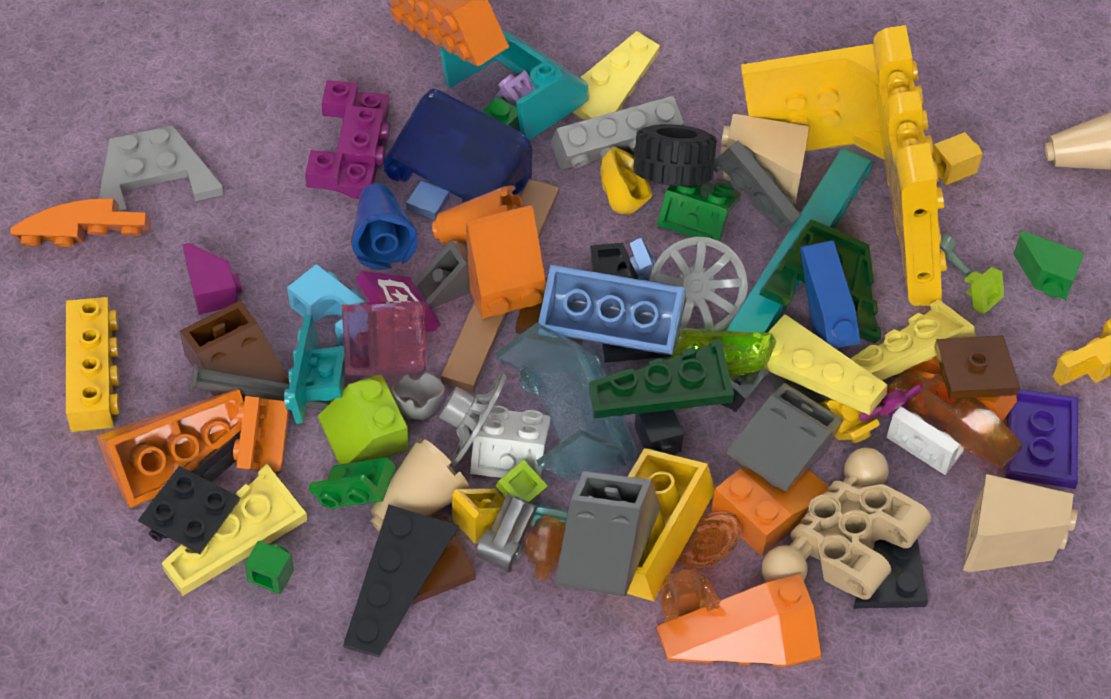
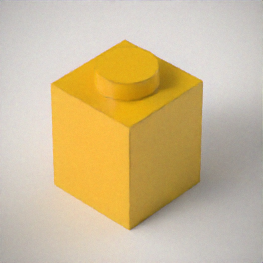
[932,132,983,185]

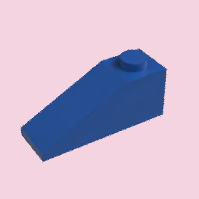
[800,240,861,349]

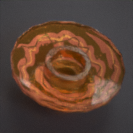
[678,511,742,569]

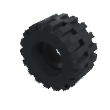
[633,124,717,186]

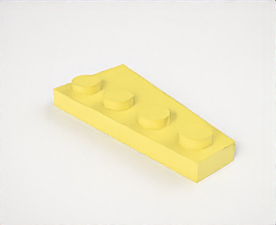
[850,299,976,380]
[749,314,887,415]
[162,464,307,596]

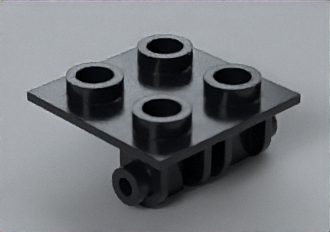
[138,466,241,554]

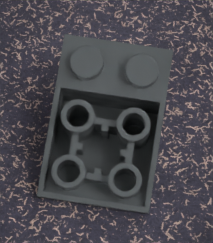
[726,383,843,491]
[555,471,660,597]

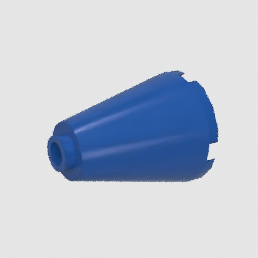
[351,183,418,270]

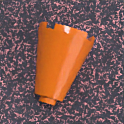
[432,185,523,245]

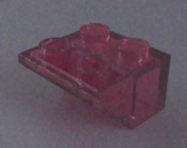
[342,301,427,375]

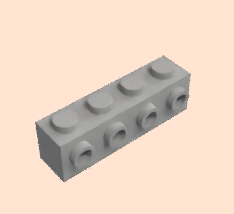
[550,96,684,170]

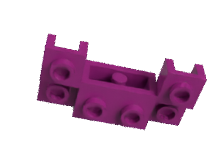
[305,80,390,199]

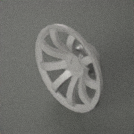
[649,237,748,337]
[439,372,507,467]

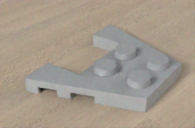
[99,125,224,212]

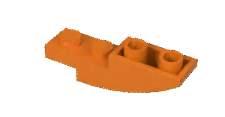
[10,198,151,248]

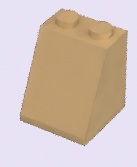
[720,114,809,203]
[963,474,1078,572]

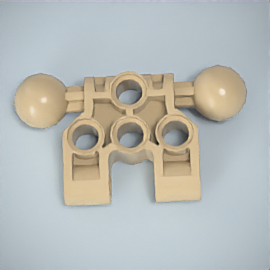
[762,448,932,599]

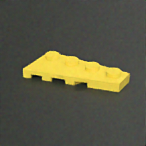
[573,31,660,120]

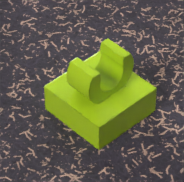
[964,267,1005,314]
[496,460,548,503]

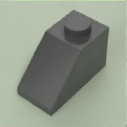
[413,240,471,309]

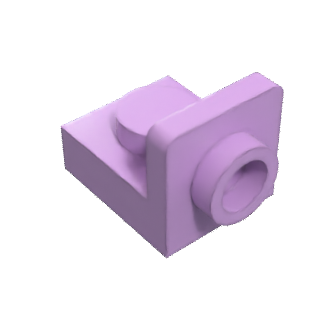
[494,70,536,107]

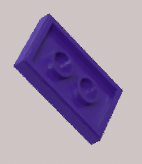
[1005,389,1078,489]

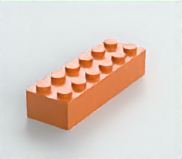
[389,0,509,67]

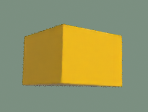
[452,488,505,544]

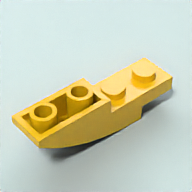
[1052,318,1111,386]

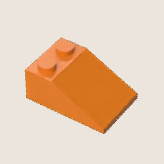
[466,205,546,319]
[711,467,829,556]

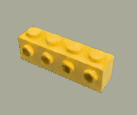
[66,297,120,432]

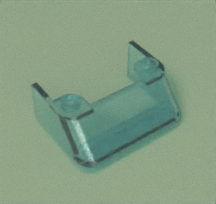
[495,322,638,481]

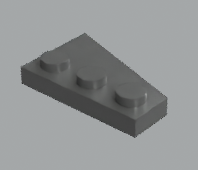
[714,140,801,231]

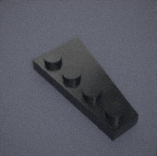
[590,243,672,363]
[343,504,459,657]

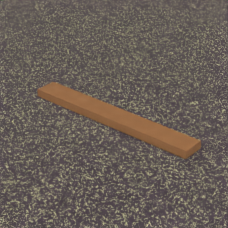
[441,179,559,392]

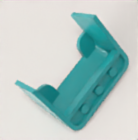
[439,28,589,143]

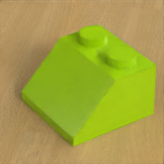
[318,374,408,465]

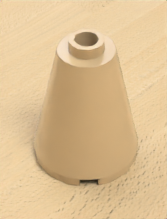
[1044,112,1111,170]
[370,438,470,532]

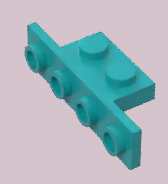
[284,315,349,424]

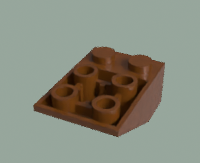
[180,300,290,401]

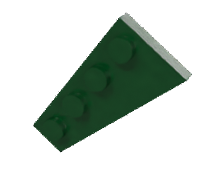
[589,338,734,419]

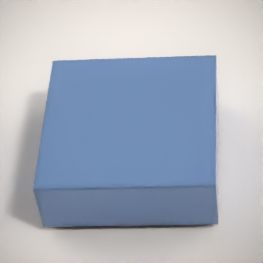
[406,181,450,220]

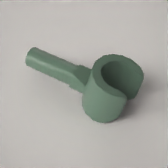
[940,234,972,276]

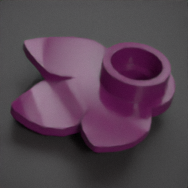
[859,384,923,422]

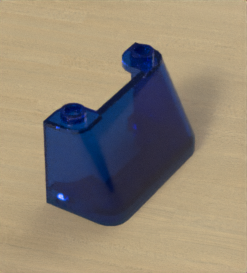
[383,89,533,203]

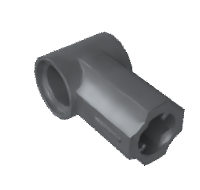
[476,493,538,573]

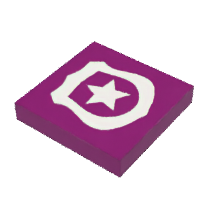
[356,271,441,332]

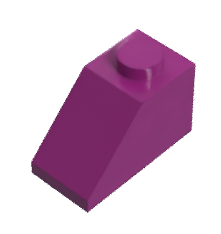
[182,243,242,315]

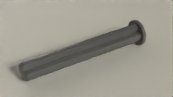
[189,364,330,410]

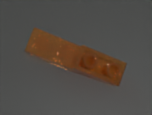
[887,369,1022,468]

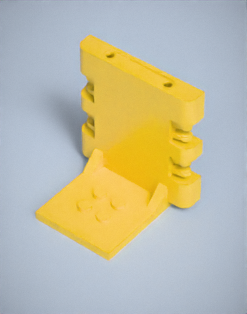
[741,25,947,306]

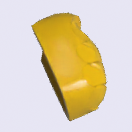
[600,147,652,215]

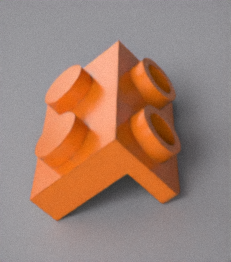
[233,396,290,472]

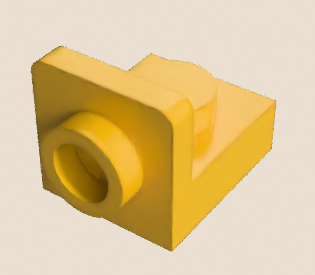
[820,398,880,443]

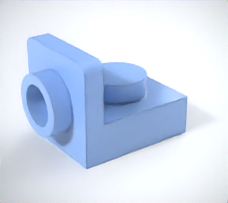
[629,238,662,283]

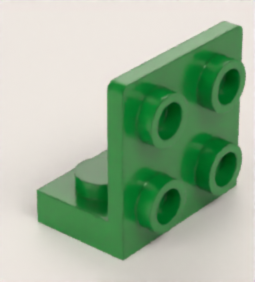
[657,182,741,241]

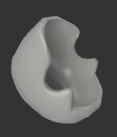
[390,372,445,420]

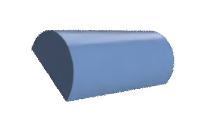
[537,265,685,356]

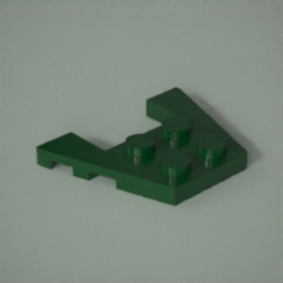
[759,219,881,343]

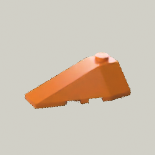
[96,389,244,508]
[656,574,821,667]

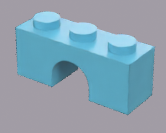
[287,264,389,362]

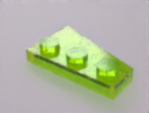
[670,330,777,377]

